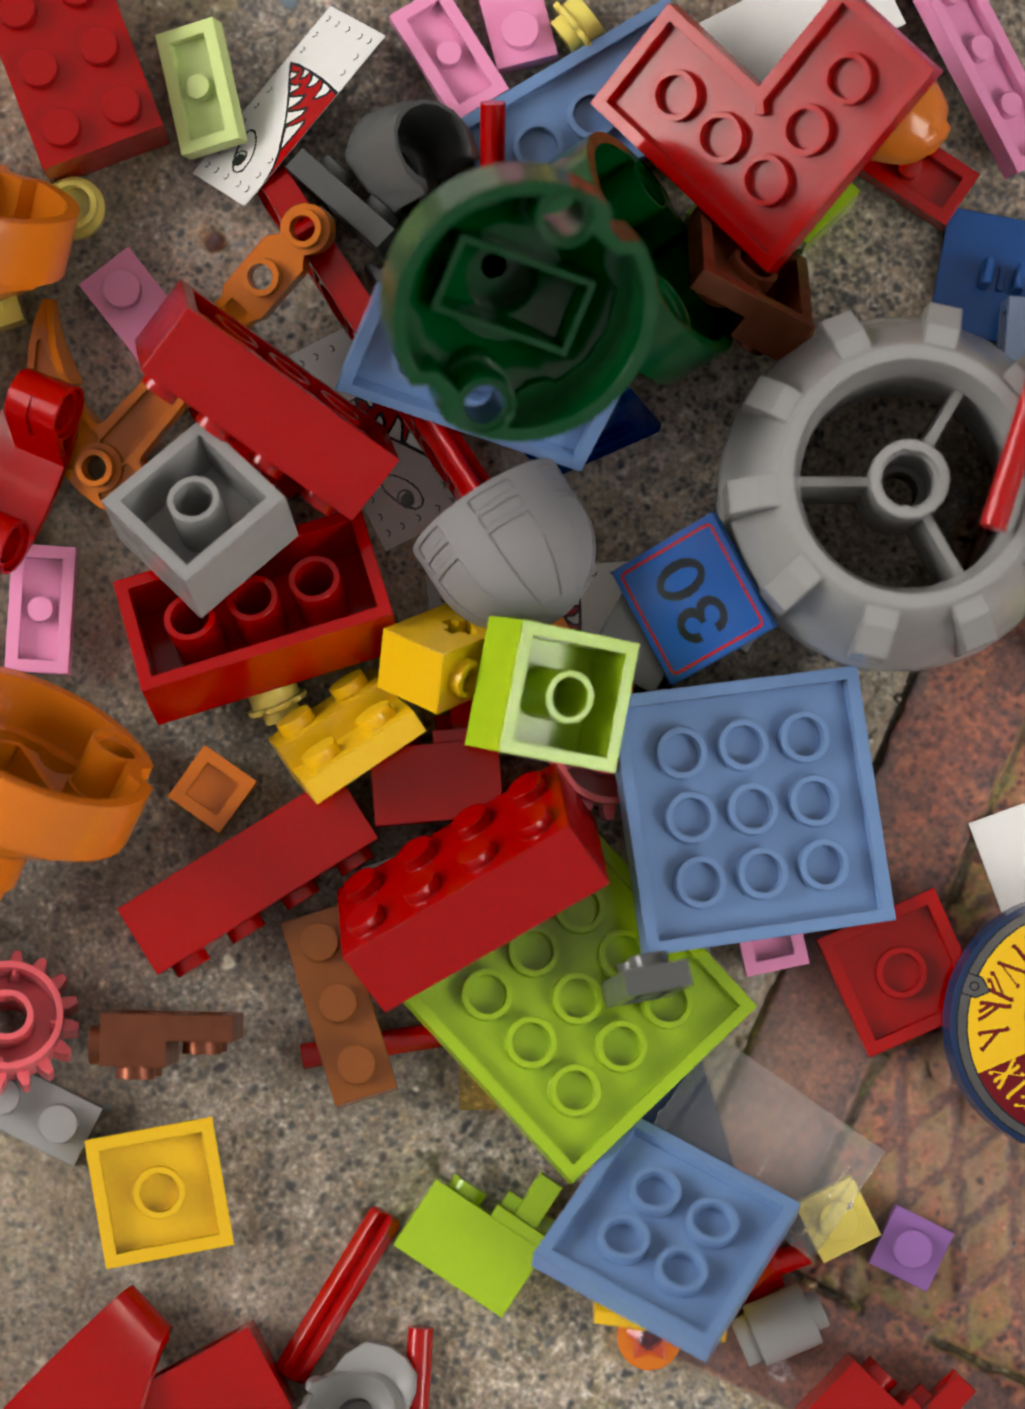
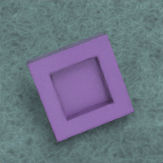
[866,1203,954,1292]

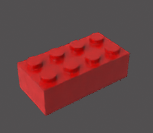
[0,0,171,184]
[135,279,400,521]
[113,511,396,725]
[337,763,610,1013]

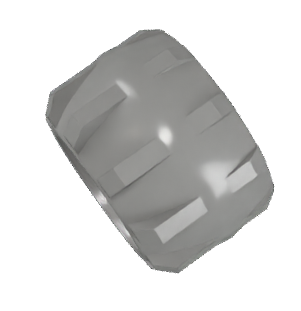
[716,302,1025,673]

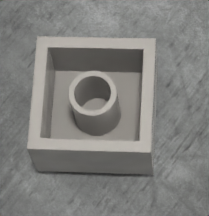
[102,422,299,618]

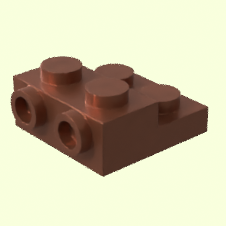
[687,206,815,361]
[88,1009,244,1080]

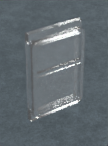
[653,1040,886,1260]

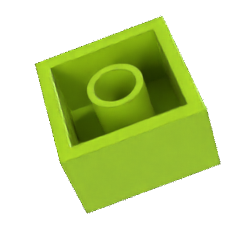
[465,615,640,773]

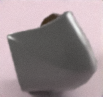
[345,99,480,221]

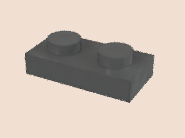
[285,148,399,262]
[601,951,693,1008]

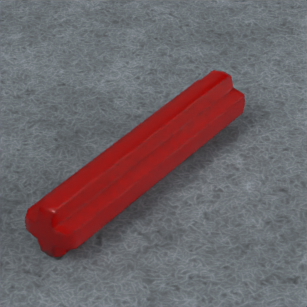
[276,1206,400,1384]

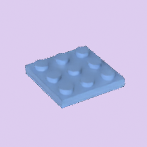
[532,1118,801,1363]

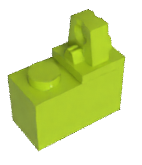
[393,1171,563,1318]

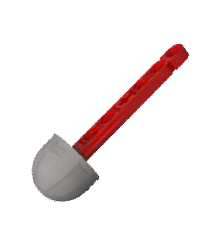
[257,164,596,629]

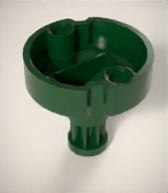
[544,132,733,385]
[380,162,658,442]

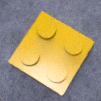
[84,1116,234,1269]

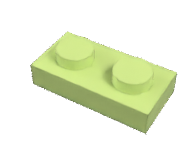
[155,17,248,160]

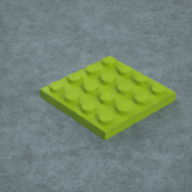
[403,835,758,1184]

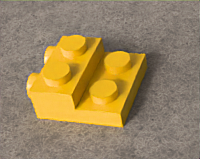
[267,668,426,804]

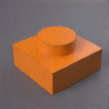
[167,744,259,834]

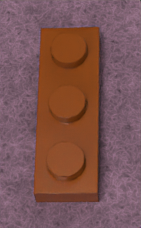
[280,905,399,1109]

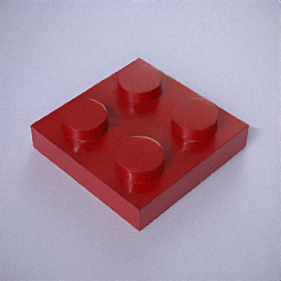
[815,888,963,1058]

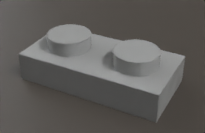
[0,1073,106,1167]

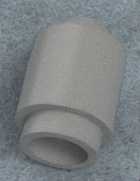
[731,1283,830,1367]

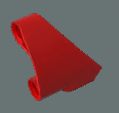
[0,368,85,575]
[3,1285,173,1409]

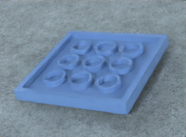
[615,666,896,954]

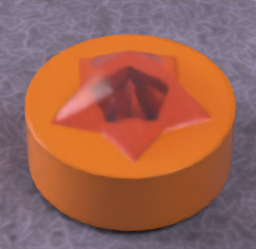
[616,1327,680,1370]

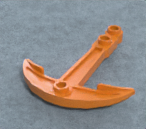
[27,203,336,511]

